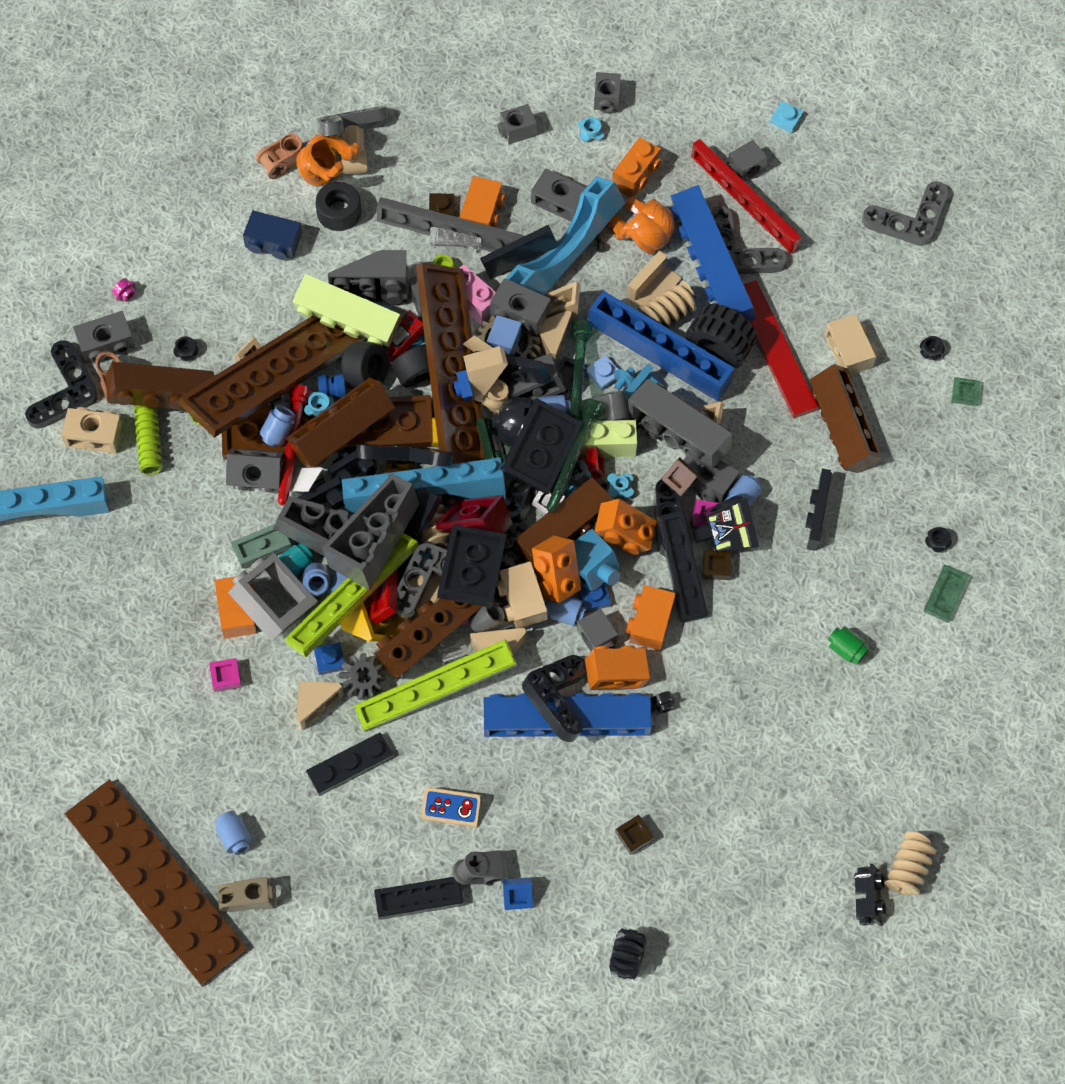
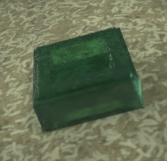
[951,377,980,407]

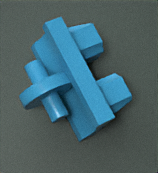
[614,363,660,409]

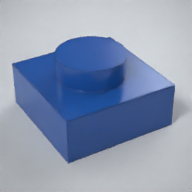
[454,370,475,403]
[578,582,611,612]
[314,642,344,675]
[502,877,533,910]

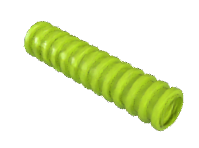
[134,405,163,475]

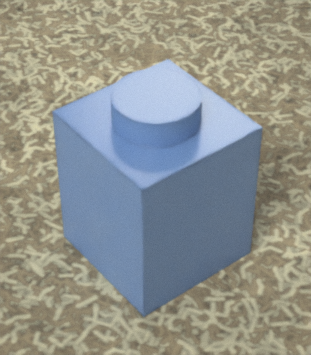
[487,315,522,356]

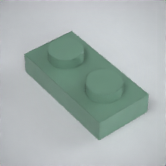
[231,524,291,569]

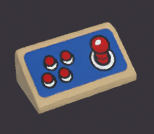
[421,787,481,828]

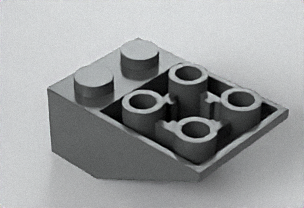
[328,250,408,305]

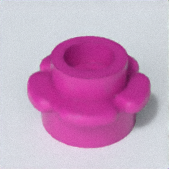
[112,278,136,302]

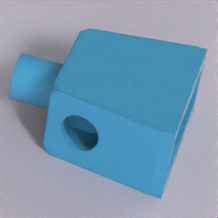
[574,528,620,591]

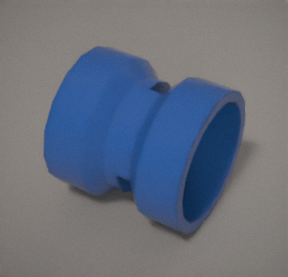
[318,373,346,400]

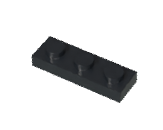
[306,732,394,796]

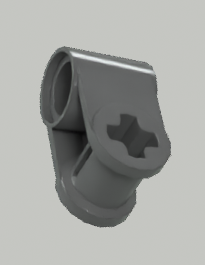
[577,390,630,421]
[469,601,516,633]
[452,850,510,886]

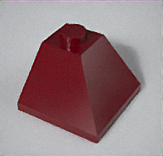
[435,495,513,534]

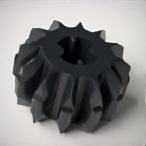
[609,928,646,980]

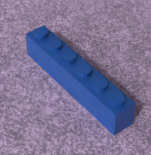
[669,185,756,321]
[588,290,735,401]
[484,693,651,737]

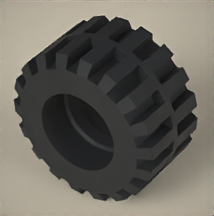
[686,303,758,368]

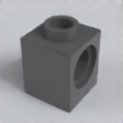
[594,72,621,113]
[497,104,537,144]
[727,140,768,182]
[577,608,618,652]

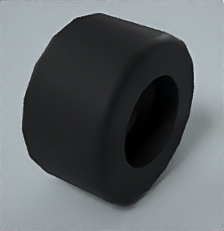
[315,182,362,231]
[341,341,389,387]
[392,344,430,388]

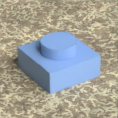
[585,355,618,391]

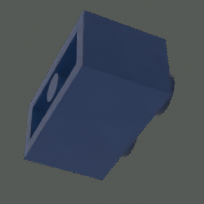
[243,210,302,260]

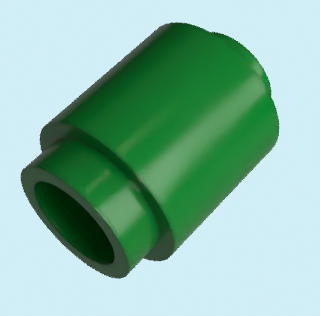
[828,626,870,665]

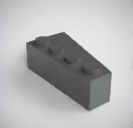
[628,378,732,469]
[322,473,420,590]
[273,496,352,556]

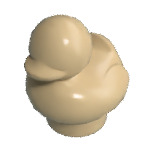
[480,378,510,413]

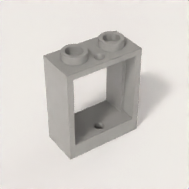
[228,553,318,641]

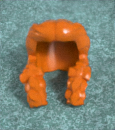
[296,134,360,186]
[607,196,675,255]

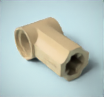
[341,125,368,174]

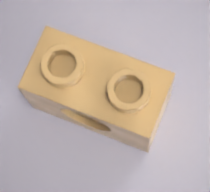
[61,407,123,454]

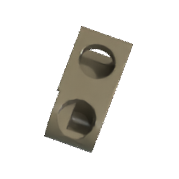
[218,877,274,912]

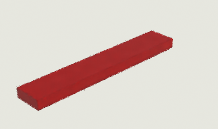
[691,138,801,254]
[743,280,818,419]

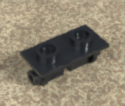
[854,864,886,926]

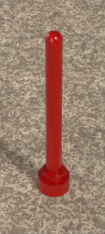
[277,384,311,506]

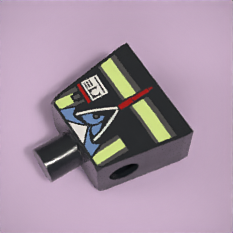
[692,493,759,552]

